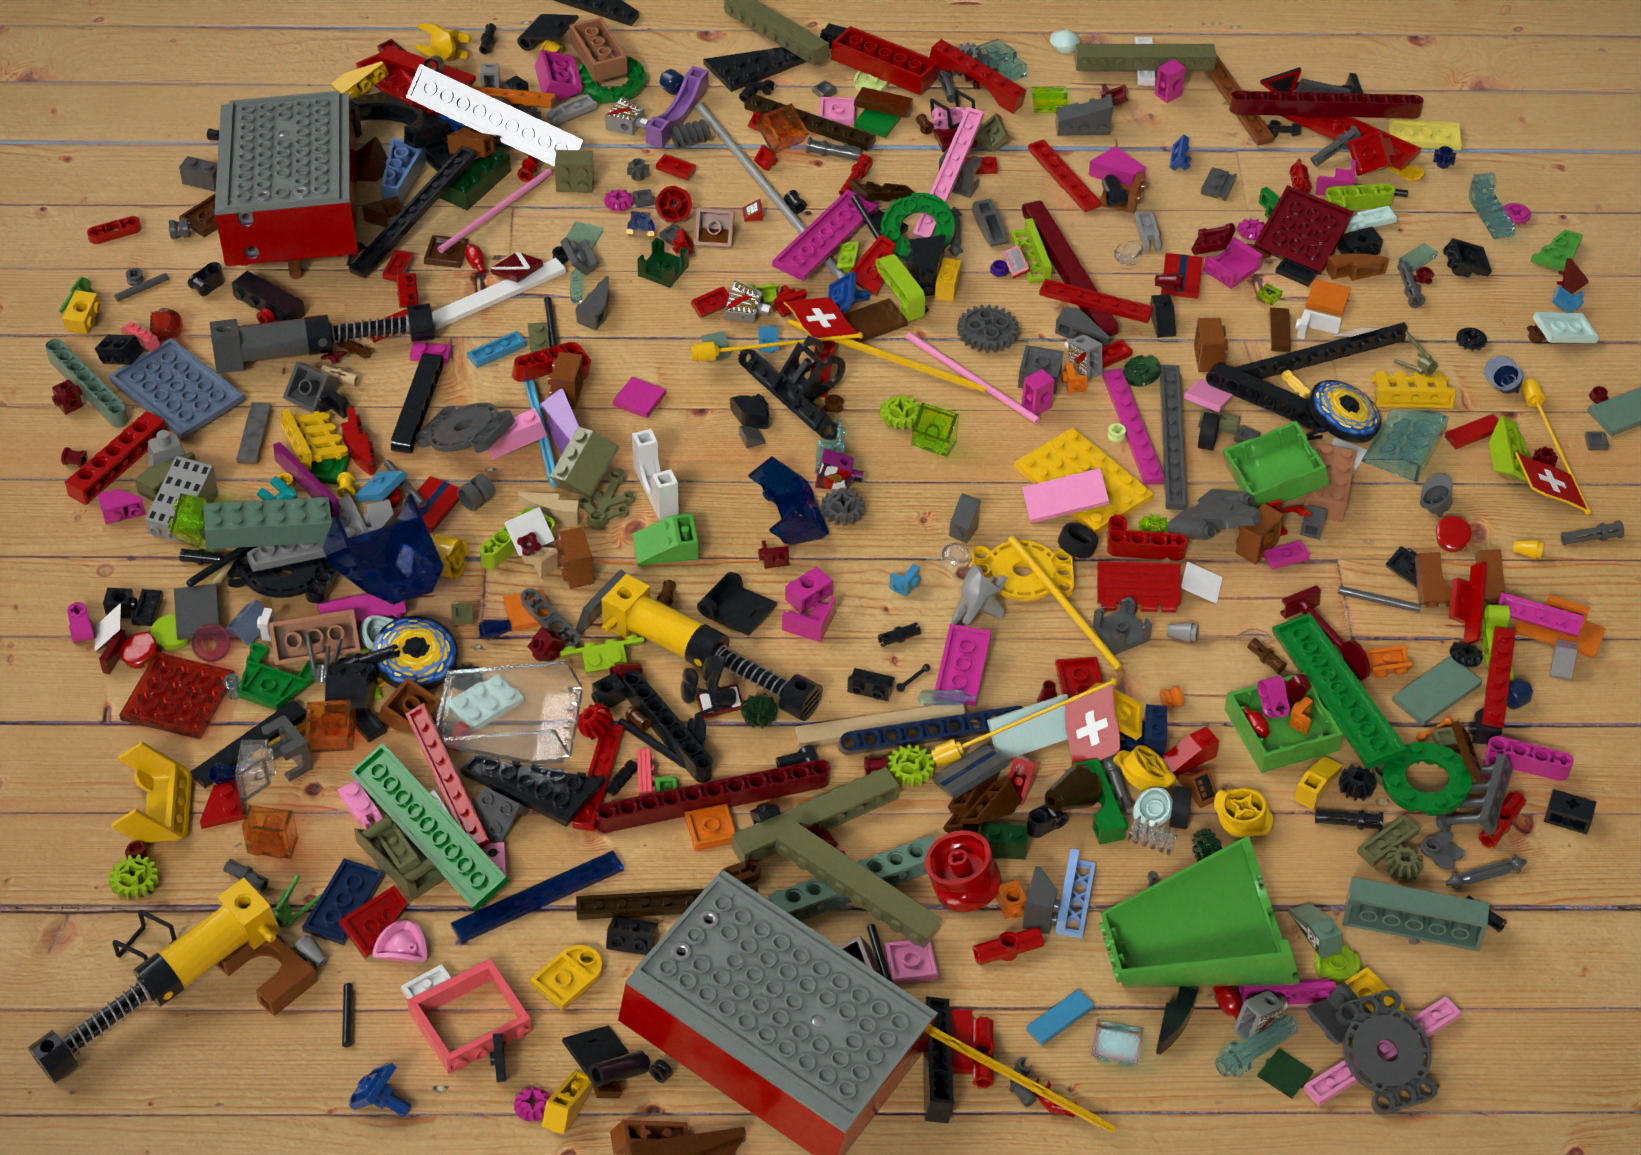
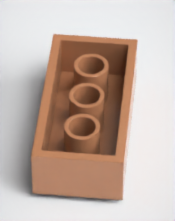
[569,17,627,82]
[1304,443,1357,522]
[268,609,361,665]

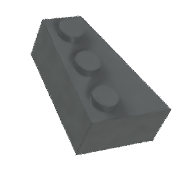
[1055,93,1113,136]

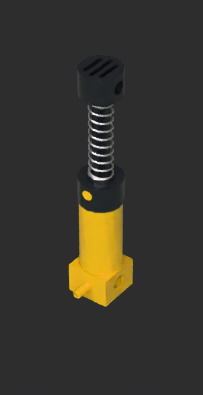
[601,574,823,721]
[28,878,280,1083]

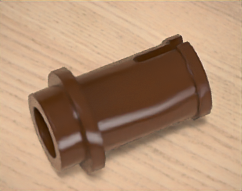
[916,114,934,135]
[625,706,651,731]

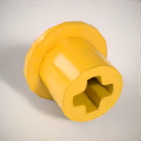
[540,40,563,53]

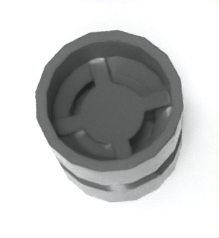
[457,474,496,510]

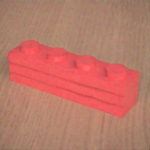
[123,322,160,352]
[637,748,655,796]

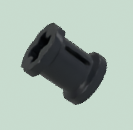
[784,190,807,214]

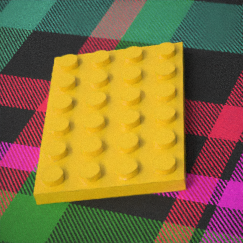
[1014,427,1154,534]

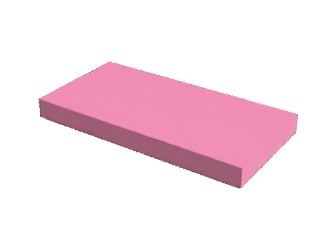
[1022,468,1109,524]

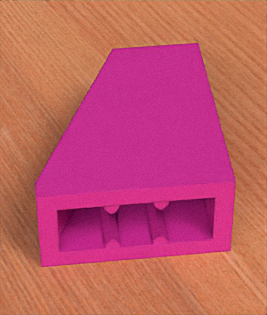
[1089,146,1146,185]

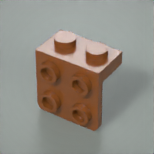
[1100,172,1146,213]

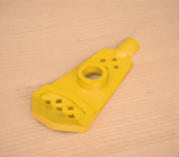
[1386,164,1425,182]

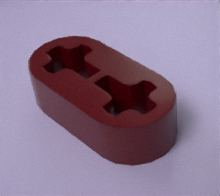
[1282,674,1311,707]

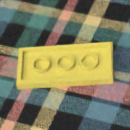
[1388,118,1462,150]

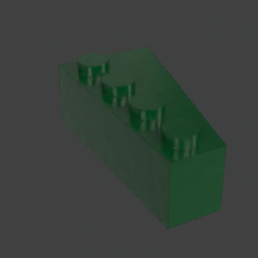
[440,148,511,211]

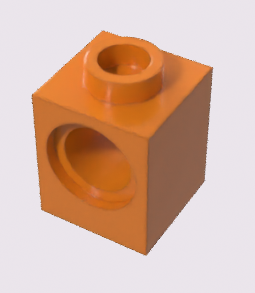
[995,880,1027,919]

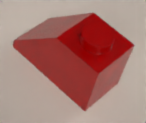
[1008,755,1041,806]

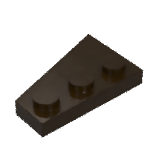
[849,180,915,202]

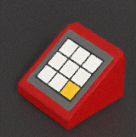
[742,199,763,222]

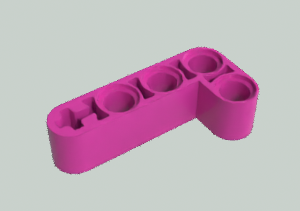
[1483,736,1574,781]

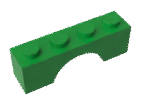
[1073,758,1128,845]

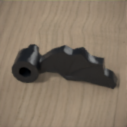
[347,242,367,266]

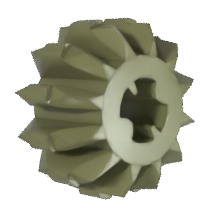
[1385,844,1423,883]

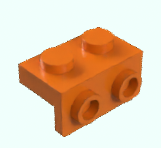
[1365,645,1413,678]

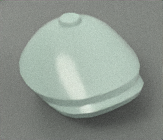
[1050,30,1081,54]
[359,615,394,650]
[1133,787,1173,829]

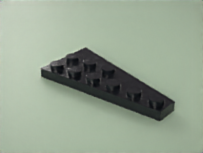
[553,0,639,26]
[703,47,807,92]
[460,754,606,827]

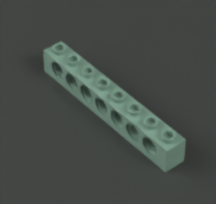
[769,835,935,921]

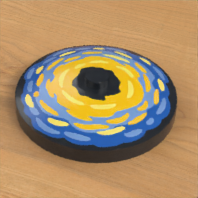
[1308,380,1382,443]
[372,616,458,691]

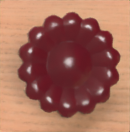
[320,351,347,364]

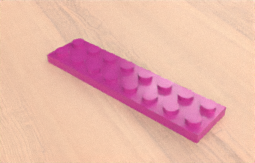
[772,190,879,281]

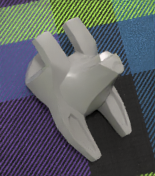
[951,564,1007,625]

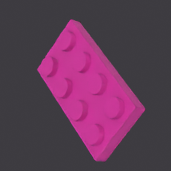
[934,624,991,706]

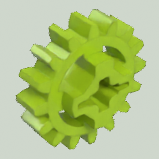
[880,394,922,431]
[887,744,934,788]
[108,855,159,901]

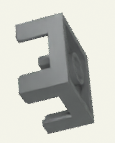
[939,147,981,198]
[1018,345,1064,394]
[1093,597,1152,655]
[261,715,312,782]

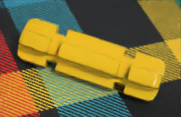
[1281,370,1311,399]

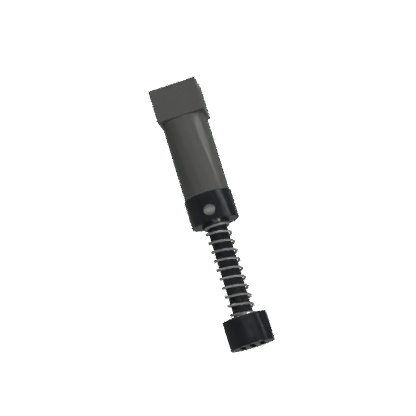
[210,303,434,373]

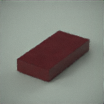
[99,629,127,675]

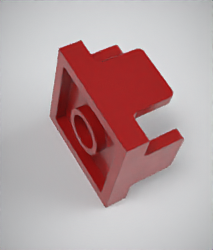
[1347,130,1395,176]

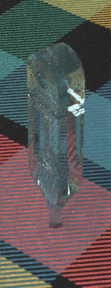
[570,268,582,303]
[918,690,977,705]

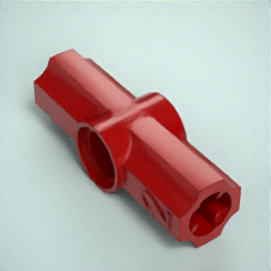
[1478,791,1527,848]
[972,927,1044,965]
[972,1016,995,1088]

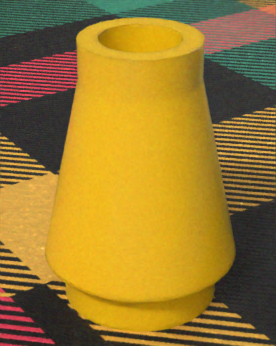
[1513,540,1545,560]

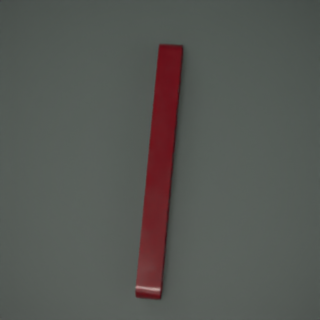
[1229,91,1424,119]
[1022,200,1118,336]
[596,760,830,833]

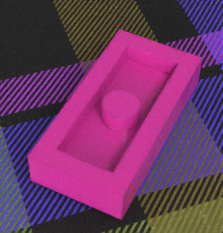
[410,342,452,364]
[1263,540,1310,570]

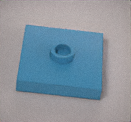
[354,471,407,501]

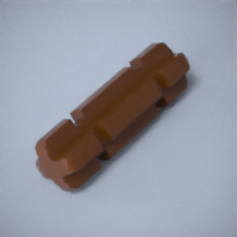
[337,339,372,359]

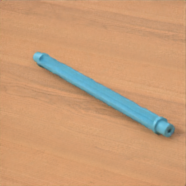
[524,379,558,487]

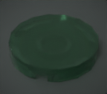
[1123,355,1161,387]

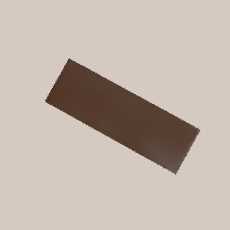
[1269,307,1291,352]

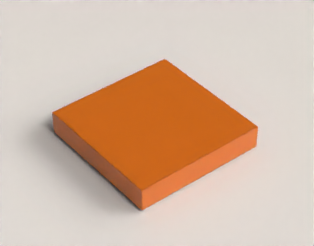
[1305,279,1351,316]
[503,589,549,632]
[684,804,736,851]

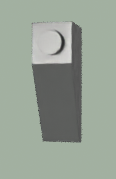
[1055,306,1110,347]

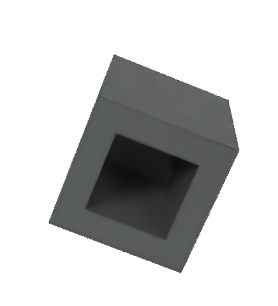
[1300,505,1328,540]

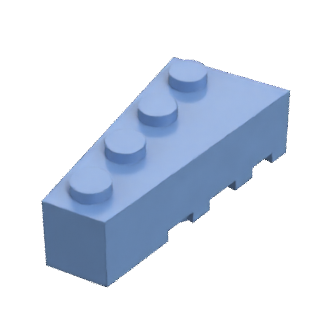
[381,138,427,206]

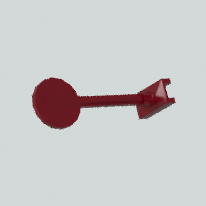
[1280,585,1370,681]

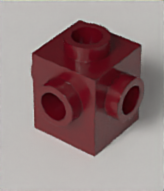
[52,379,83,415]
[527,627,566,663]

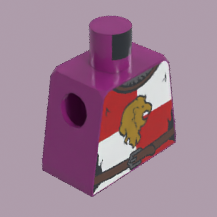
[815,448,864,491]

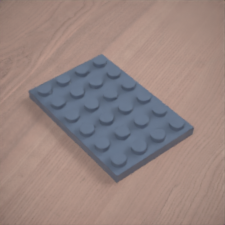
[109,338,245,439]

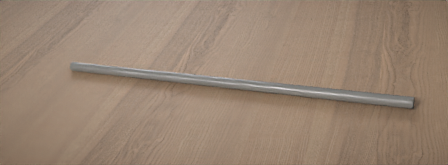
[695,102,858,290]

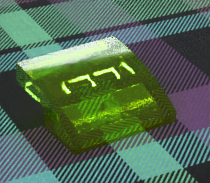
[1031,86,1069,113]

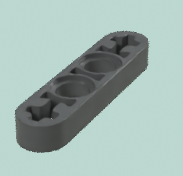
[521,588,580,649]

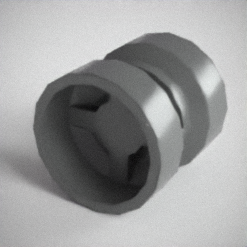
[169,219,190,239]

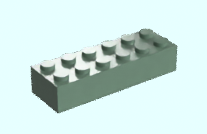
[203,497,332,549]
[1342,877,1489,951]

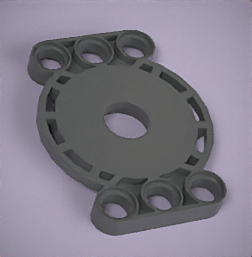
[415,403,515,453]
[1335,990,1438,1115]

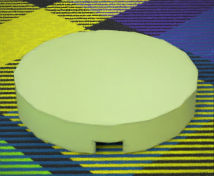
[854,71,888,91]

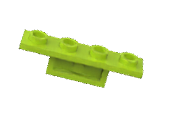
[559,635,644,674]

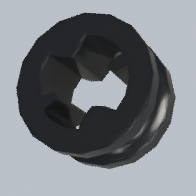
[552,246,569,264]
[649,1059,673,1083]

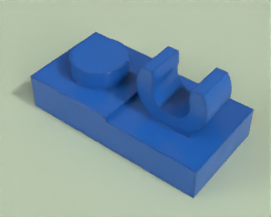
[1169,134,1191,170]

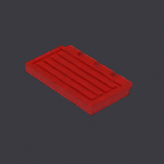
[1097,562,1181,613]

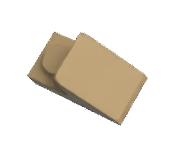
[521,547,558,578]

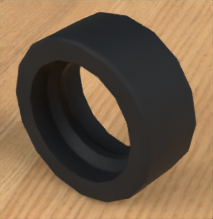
[1198,412,1220,451]
[1058,523,1099,559]
[1169,786,1192,830]

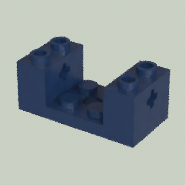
[1119,704,1168,757]

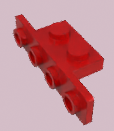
[1449,562,1487,644]

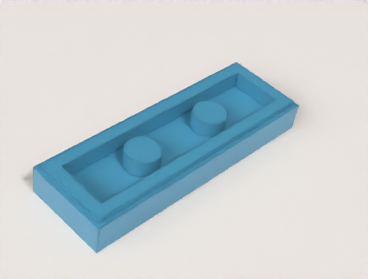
[467,331,527,368]
[1026,989,1094,1046]

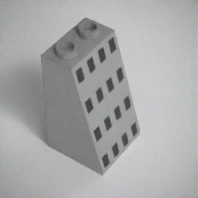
[145,456,218,543]

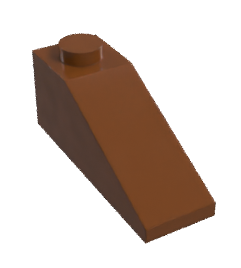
[610,1120,689,1155]

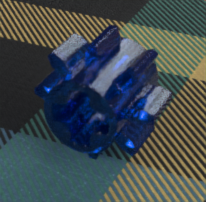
[1433,146,1456,169]

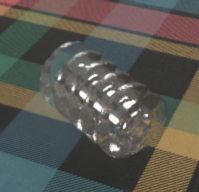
[1128,815,1178,856]

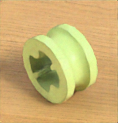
[1108,423,1126,442]

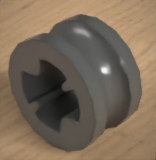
[125,268,144,286]

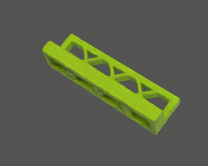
[1010,218,1052,283]

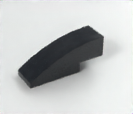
[1156,987,1198,1055]

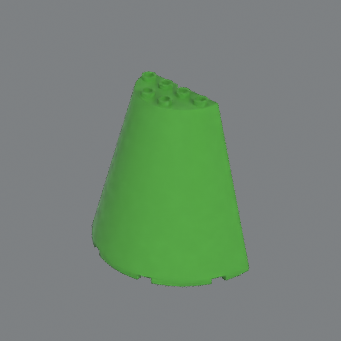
[1099,836,1300,987]

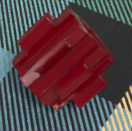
[1533,447,1558,467]

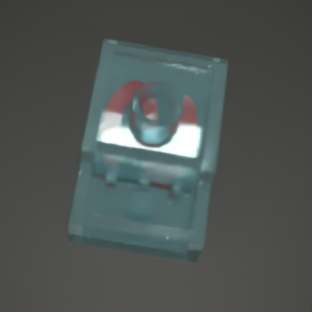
[978,39,1027,81]

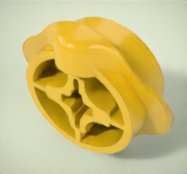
[1113,745,1176,792]
[1214,787,1273,838]

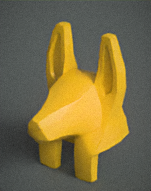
[415,23,471,61]

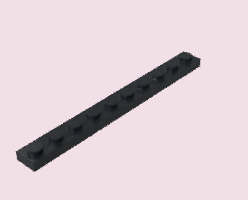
[348,146,478,279]
[1234,322,1408,379]

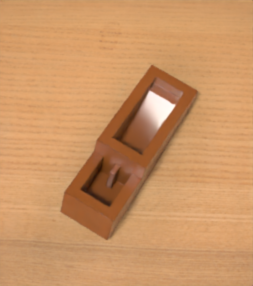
[1326,254,1389,281]

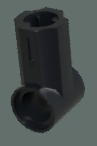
[1102,174,1128,207]
[776,745,820,768]

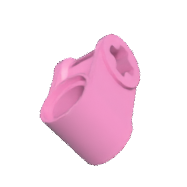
[932,107,965,130]

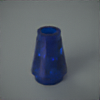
[479,619,511,640]
[208,763,243,785]

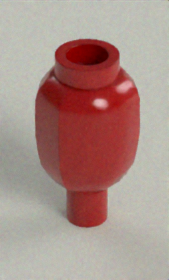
[465,244,486,274]
[1244,706,1270,739]
[1213,986,1242,1020]

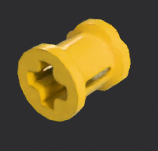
[337,472,356,498]

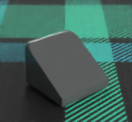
[739,426,765,448]

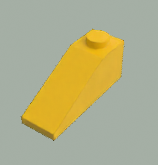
[542,1070,593,1134]

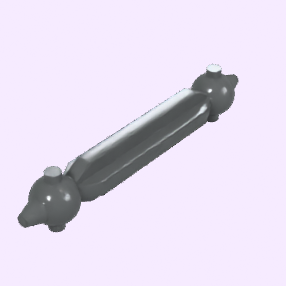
[948,207,963,257]
[1446,855,1527,890]

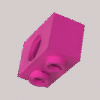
[1155,59,1186,103]
[1022,369,1055,415]
[785,567,833,614]

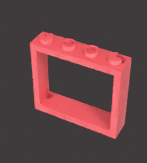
[407,959,532,1074]

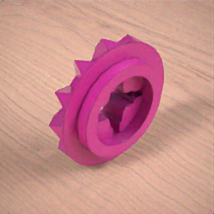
[604,189,633,211]
[1501,203,1531,225]
[1237,218,1265,240]
[513,1086,550,1122]

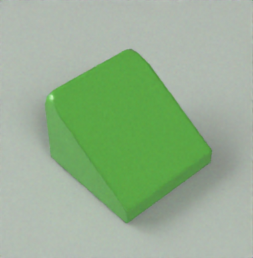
[655,777,677,793]

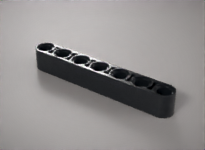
[390,353,444,454]
[1206,362,1326,433]
[623,671,713,783]

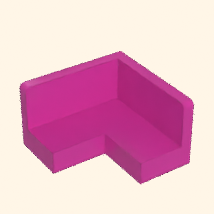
[1315,160,1356,196]
[782,596,836,642]

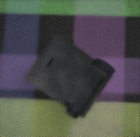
[697,572,777,636]

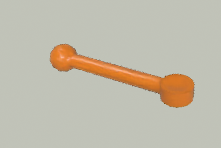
[1416,717,1453,742]

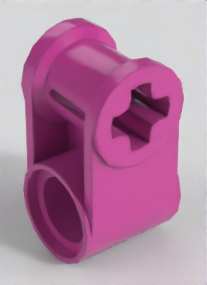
[67,602,95,643]
[1257,676,1290,718]

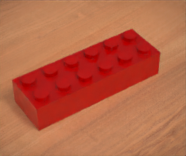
[831,26,939,95]

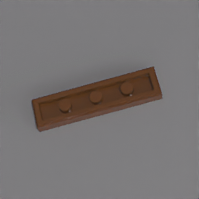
[1451,720,1484,782]

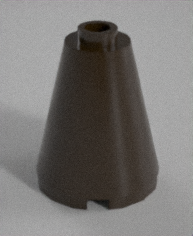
[1044,764,1102,811]

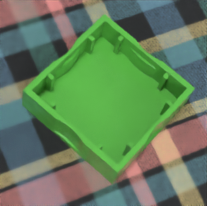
[1223,421,1330,509]
[1224,672,1343,773]

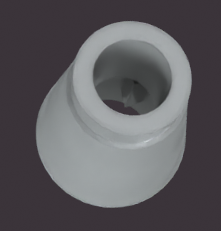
[1167,622,1199,643]
[294,935,328,968]

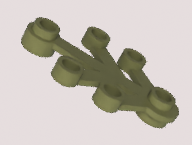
[579,468,636,528]

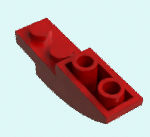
[341,407,376,475]

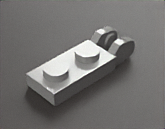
[546,94,597,126]
[1134,211,1161,252]

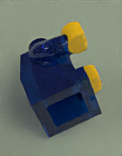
[626,211,655,238]

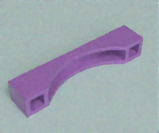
[646,66,709,148]

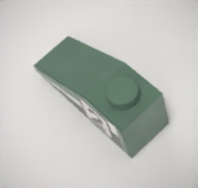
[1289,903,1342,959]

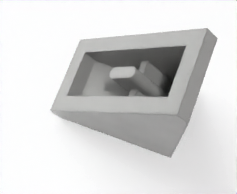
[1550,639,1578,681]

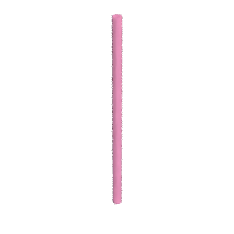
[438,168,552,253]
[906,332,1040,424]

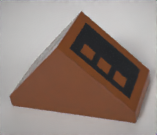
[1176,767,1217,808]

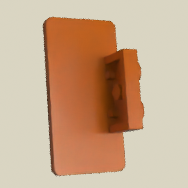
[1514,594,1605,658]

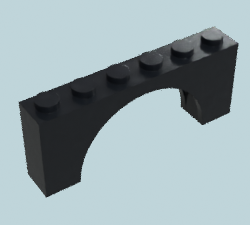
[350,92,450,149]

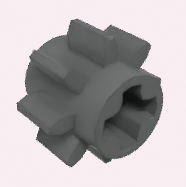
[627,158,649,181]

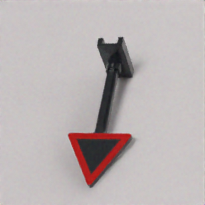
[1260,67,1363,94]

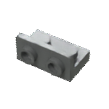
[560,237,599,275]

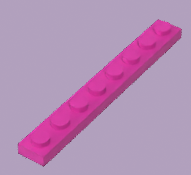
[1102,369,1164,485]

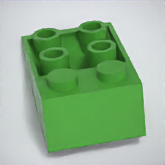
[632,513,698,566]

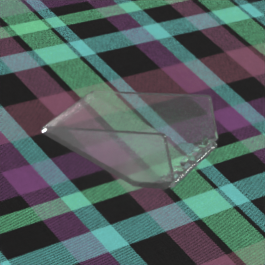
[436,660,583,765]

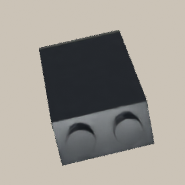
[907,235,946,296]

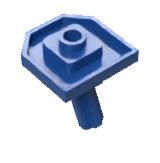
[828,271,871,313]
[349,1063,411,1117]

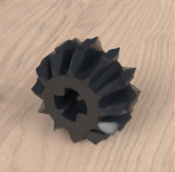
[1338,765,1377,801]

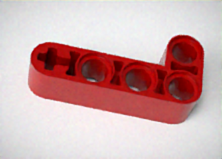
[512,342,591,382]
[1107,515,1188,561]

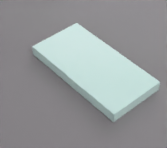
[987,694,1068,760]

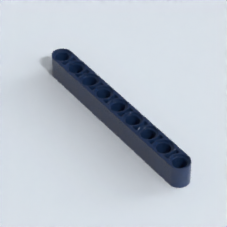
[838,706,1024,755]

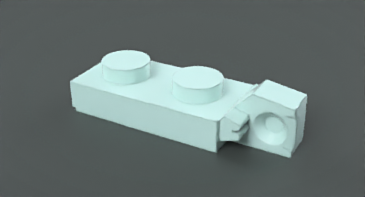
[1347,206,1398,232]

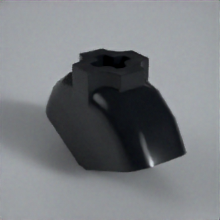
[730,394,770,429]

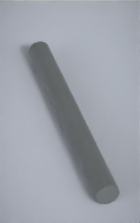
[384,460,426,508]
[1338,586,1421,612]

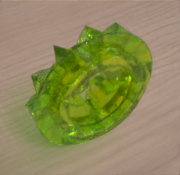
[1138,513,1169,533]

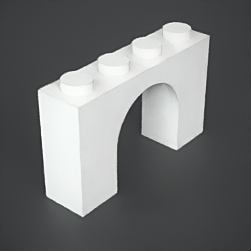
[632,429,679,521]

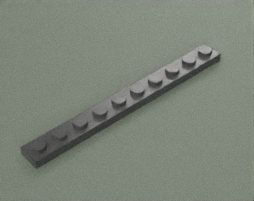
[1159,365,1186,510]

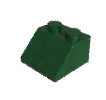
[981,819,1027,860]

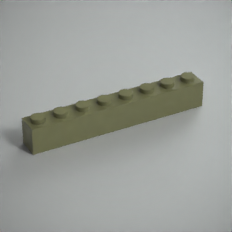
[724,0,830,66]
[1075,44,1216,71]
[732,767,899,862]
[775,820,942,948]

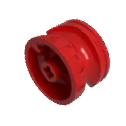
[925,830,1001,912]

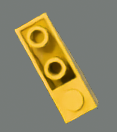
[330,61,389,99]
[1294,756,1344,810]

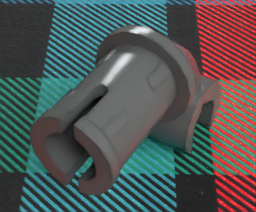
[1009,1057,1037,1107]

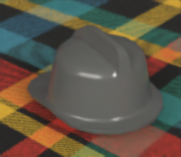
[1420,474,1453,517]

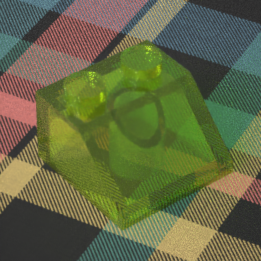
[911,402,959,457]
[168,493,207,548]

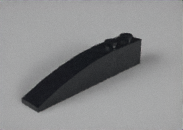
[923,996,954,1124]

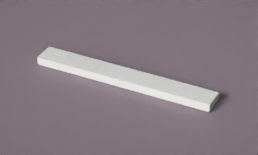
[432,258,566,330]

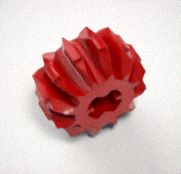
[576,702,614,740]

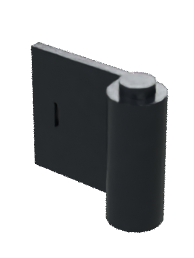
[517,14,579,51]
[562,1025,650,1087]

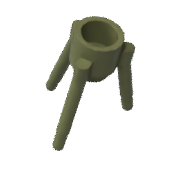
[1394,331,1438,375]

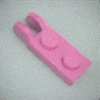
[337,780,383,830]

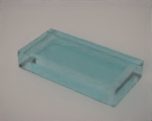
[1398,243,1438,272]

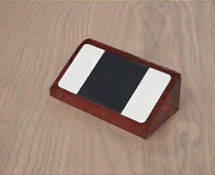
[697,684,744,718]

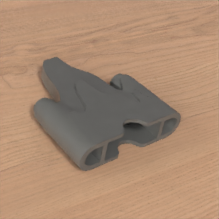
[1167,489,1261,540]

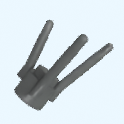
[305,632,342,683]

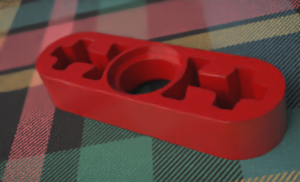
[87,216,141,244]

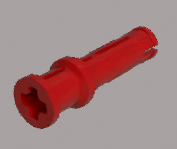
[839,154,873,196]
[517,155,539,182]

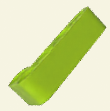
[1324,184,1395,210]
[875,254,925,322]
[480,508,556,570]
[1481,605,1513,681]

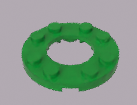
[577,55,646,104]
[881,193,955,260]
[1382,742,1472,816]

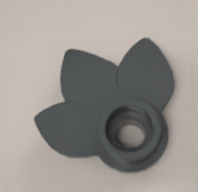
[1420,832,1466,869]

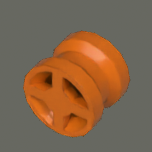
[1160,686,1184,710]

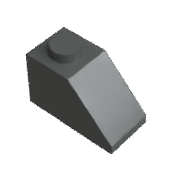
[949,493,981,543]

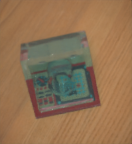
[1091,1019,1144,1067]

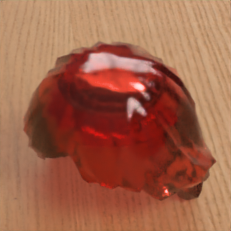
[150,308,183,342]

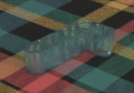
[1469,172,1515,239]

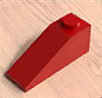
[1161,726,1219,776]

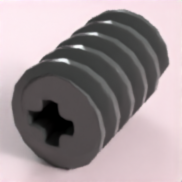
[671,119,711,148]

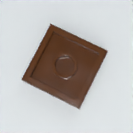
[424,235,469,268]

